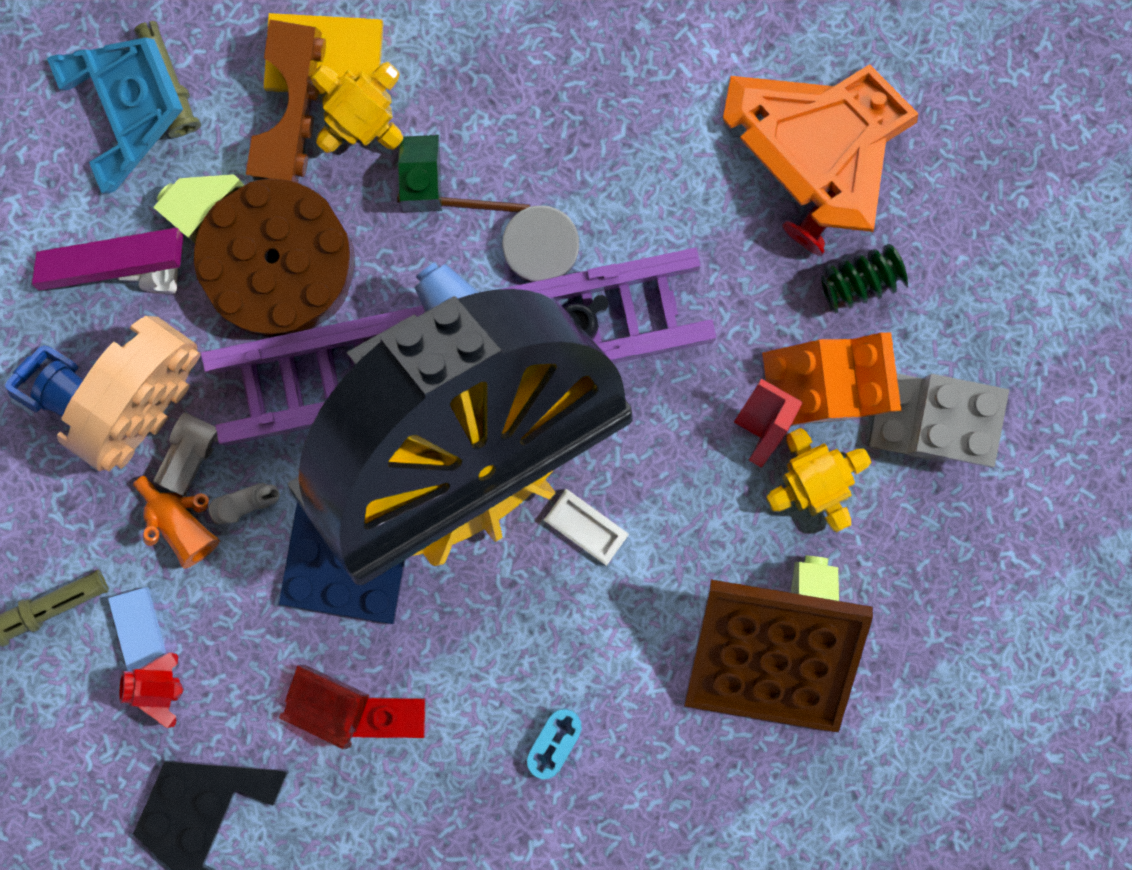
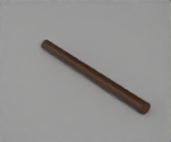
[397,193,530,212]

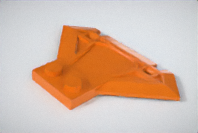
[723,64,919,232]

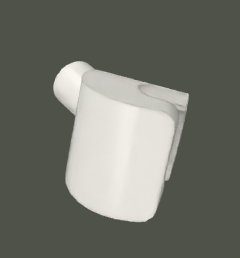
[119,268,178,294]

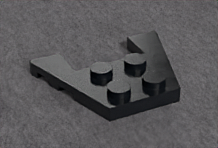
[133,760,289,870]

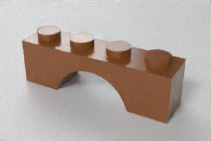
[246,19,326,183]

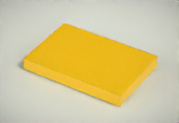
[263,13,384,94]

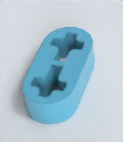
[527,708,582,779]

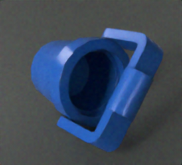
[5,345,83,416]

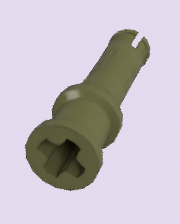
[134,21,201,138]
[0,569,109,647]

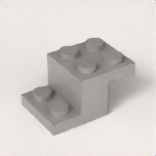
[868,373,1009,468]

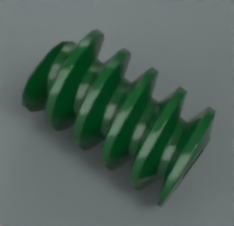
[821,244,908,314]

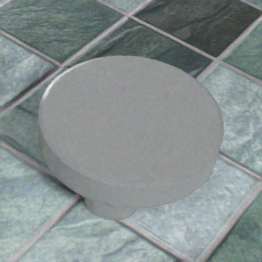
[502,206,579,282]

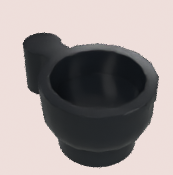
[564,295,608,340]

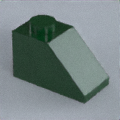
[398,135,442,213]

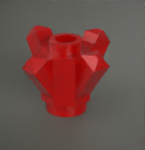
[119,652,184,728]

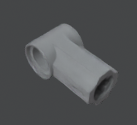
[153,412,218,496]

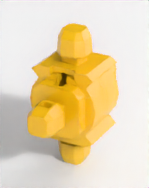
[311,62,403,153]
[766,428,872,533]

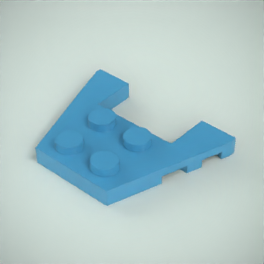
[47,38,183,194]

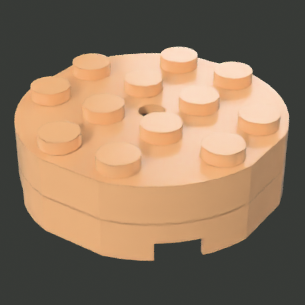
[57,316,200,471]

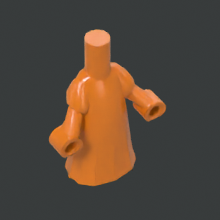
[133,475,220,569]

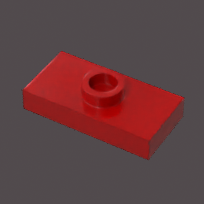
[346,697,426,738]

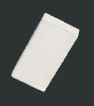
[544,489,629,566]

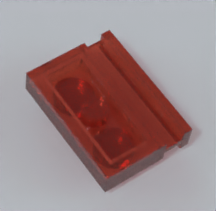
[279,665,369,749]

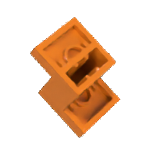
[762,332,901,427]

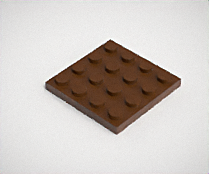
[684,579,873,733]

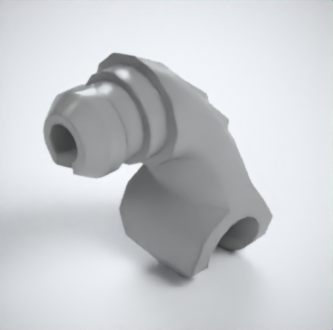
[208,483,280,524]

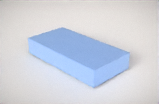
[108,587,166,671]

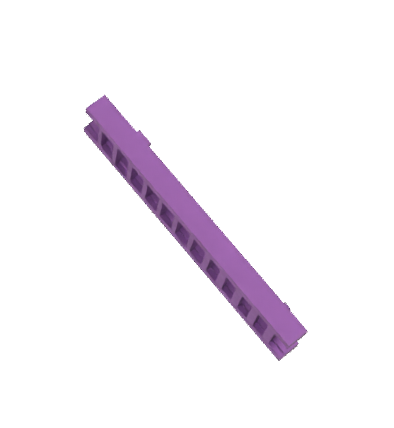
[201,247,716,446]

